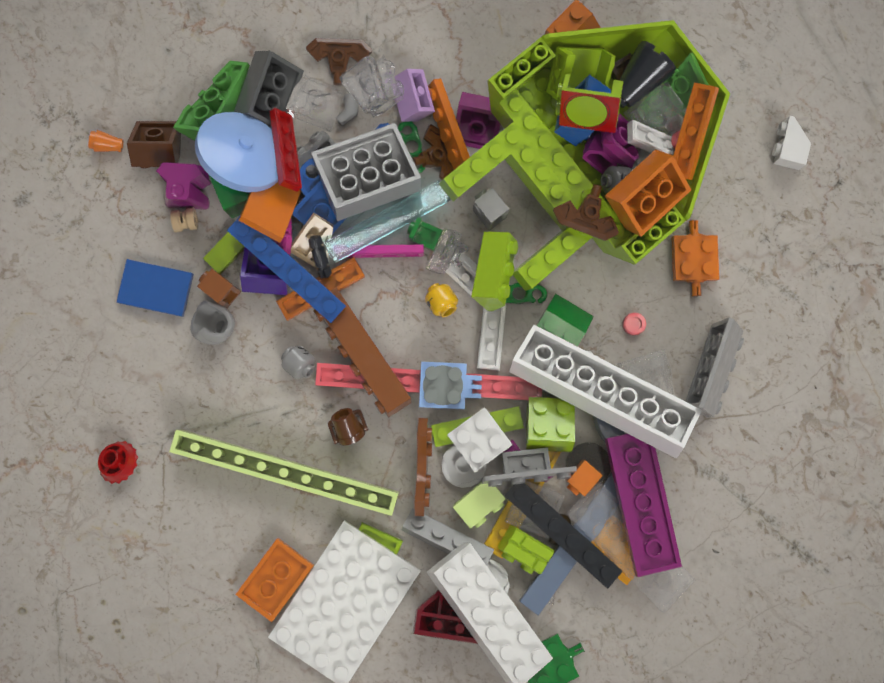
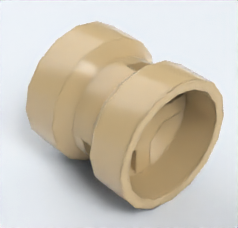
[170,207,198,233]

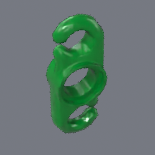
[398,121,425,173]
[506,283,547,304]

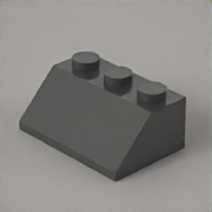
[234,50,304,129]

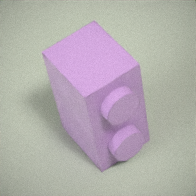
[390,69,435,122]

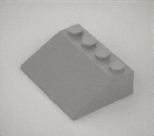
[311,123,421,221]
[685,317,744,417]

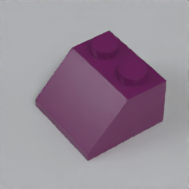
[456,92,501,149]

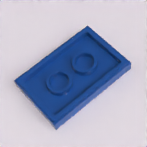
[116,259,194,317]

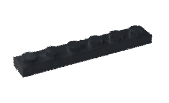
[503,483,623,589]

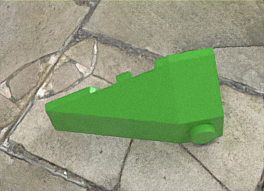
[174,61,250,141]

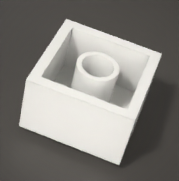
[447,407,512,472]

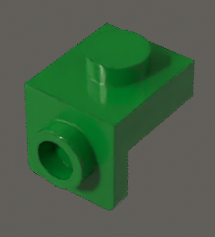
[407,217,443,252]

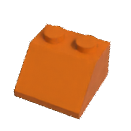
[545,0,601,34]

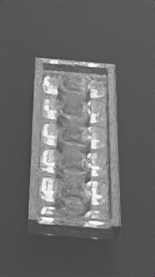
[566,481,695,613]

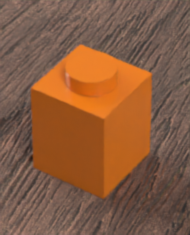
[565,459,603,496]

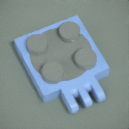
[419,361,482,409]

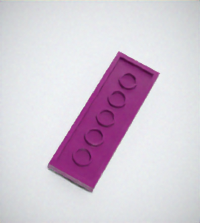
[605,434,682,577]

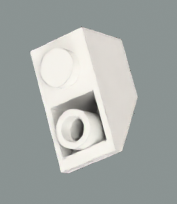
[772,116,811,170]

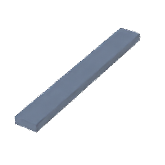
[519,472,619,616]

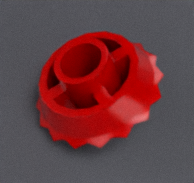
[98,441,138,484]

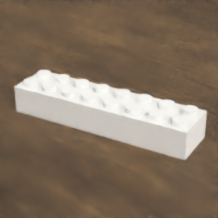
[510,325,702,459]

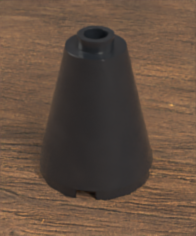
[619,41,676,108]

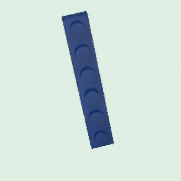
[227,216,346,323]

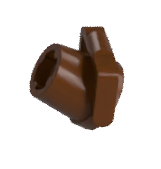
[328,408,369,446]

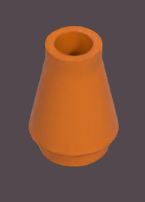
[88,130,124,152]

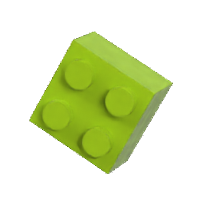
[526,397,575,452]

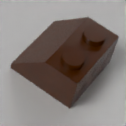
[127,121,181,169]

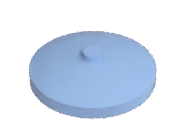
[195,112,278,192]

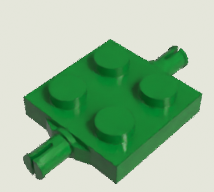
[528,633,585,683]

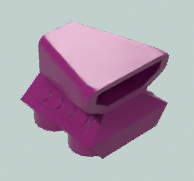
[582,114,639,175]
[156,162,211,210]

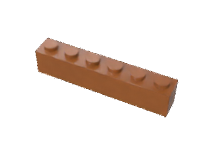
[313,287,411,418]

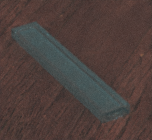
[323,180,451,263]

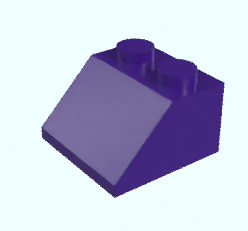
[240,247,291,295]

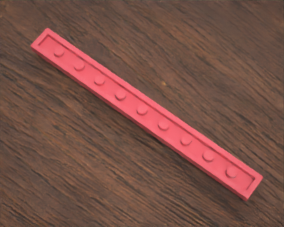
[315,363,542,401]

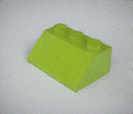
[471,232,518,311]

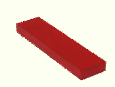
[270,107,302,192]

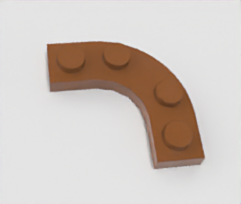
[414,418,432,516]

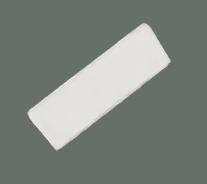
[443,251,477,295]

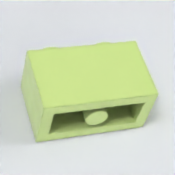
[452,481,505,529]

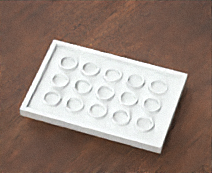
[268,520,421,683]

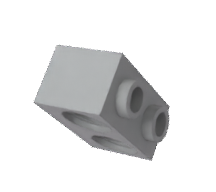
[473,188,509,231]

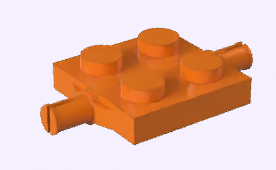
[671,220,719,297]

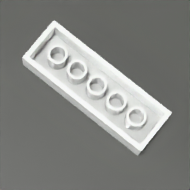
[427,543,553,683]

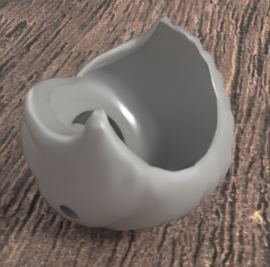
[190,301,235,345]

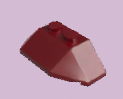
[413,589,478,644]

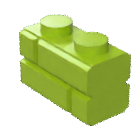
[498,524,554,574]

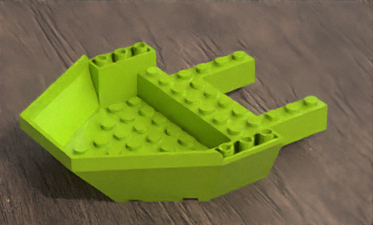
[439,20,730,291]

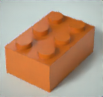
[605,149,691,237]

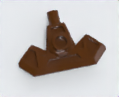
[306,38,372,86]
[412,124,454,180]
[553,184,619,241]

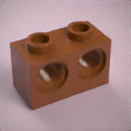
[197,268,242,309]

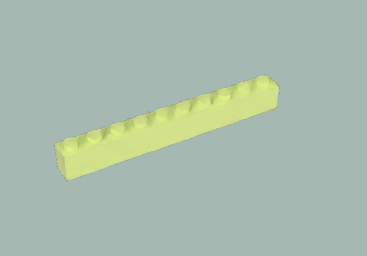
[169,430,399,516]

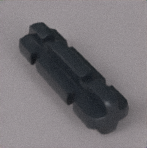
[308,235,332,279]

